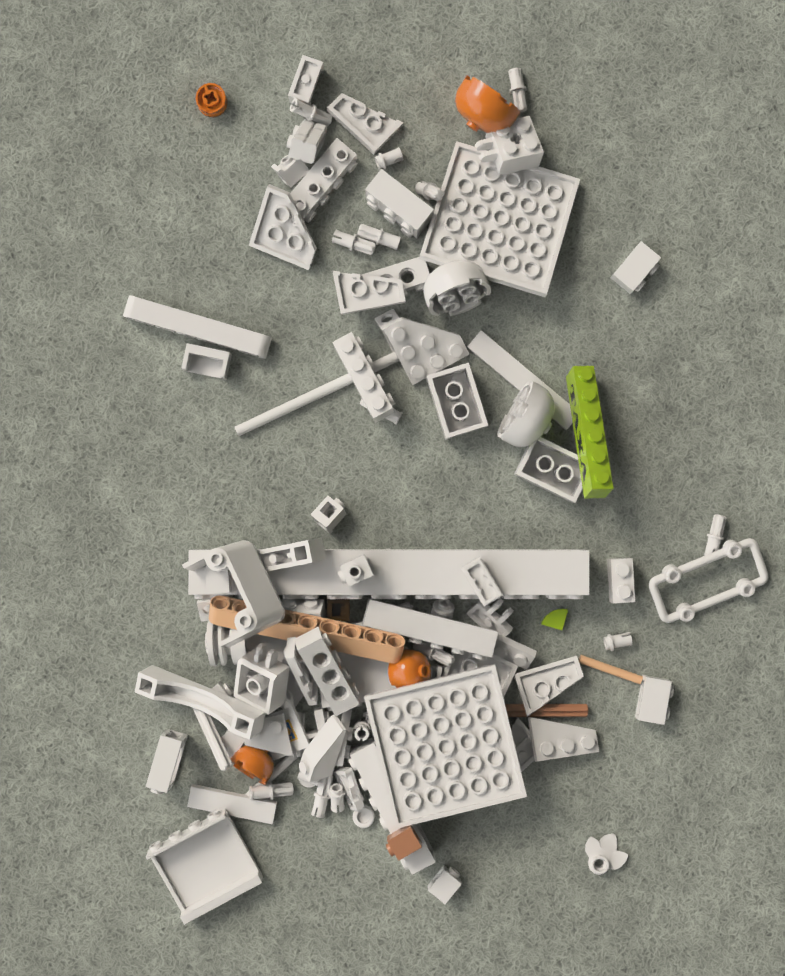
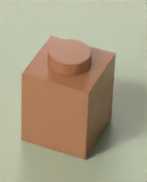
[386,825,422,861]

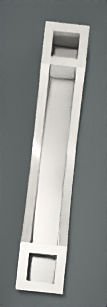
[135,665,266,740]

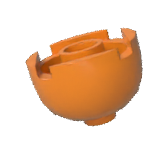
[388,649,431,688]
[231,745,274,785]

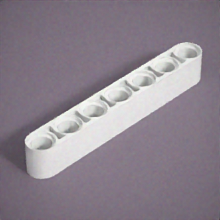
[123,296,272,359]

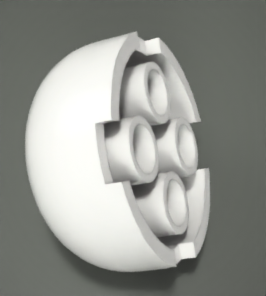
[424,260,491,316]
[497,381,554,447]

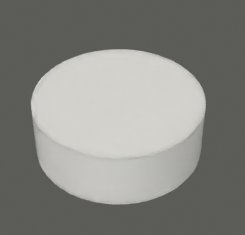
[353,805,375,828]

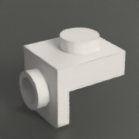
[306,706,330,740]

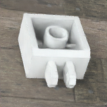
[475,116,544,175]
[233,643,290,715]

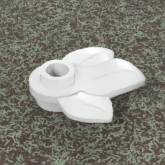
[585,833,628,875]

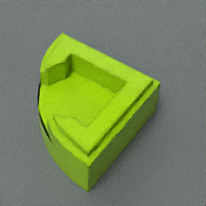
[541,608,568,630]

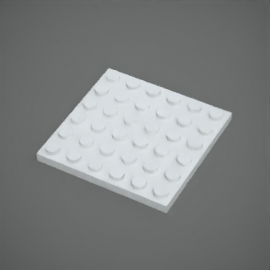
[419,141,580,297]
[364,664,527,829]

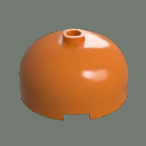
[455,75,521,133]

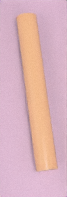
[579,655,643,684]

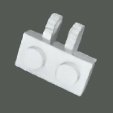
[466,598,514,637]

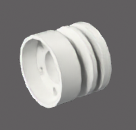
[205,621,248,666]

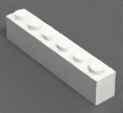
[362,599,498,660]

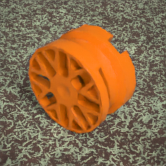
[195,83,228,118]

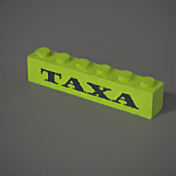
[566,366,614,499]

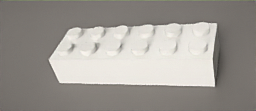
[348,737,436,875]

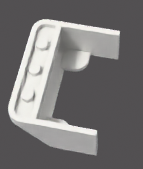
[182,540,285,648]

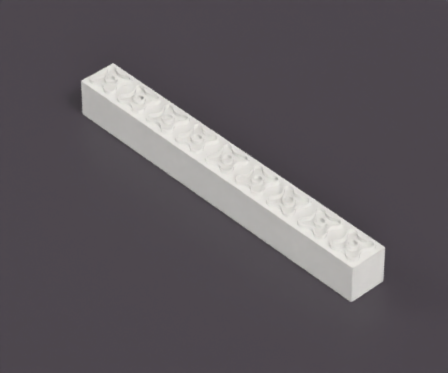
[188,549,589,599]

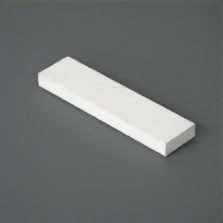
[187,784,277,824]

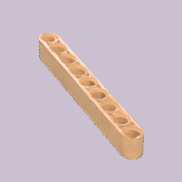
[209,596,405,663]

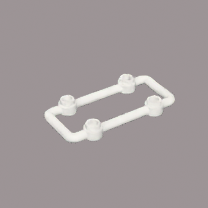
[649,538,769,623]

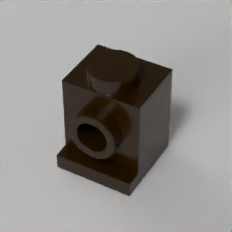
[327,599,350,621]

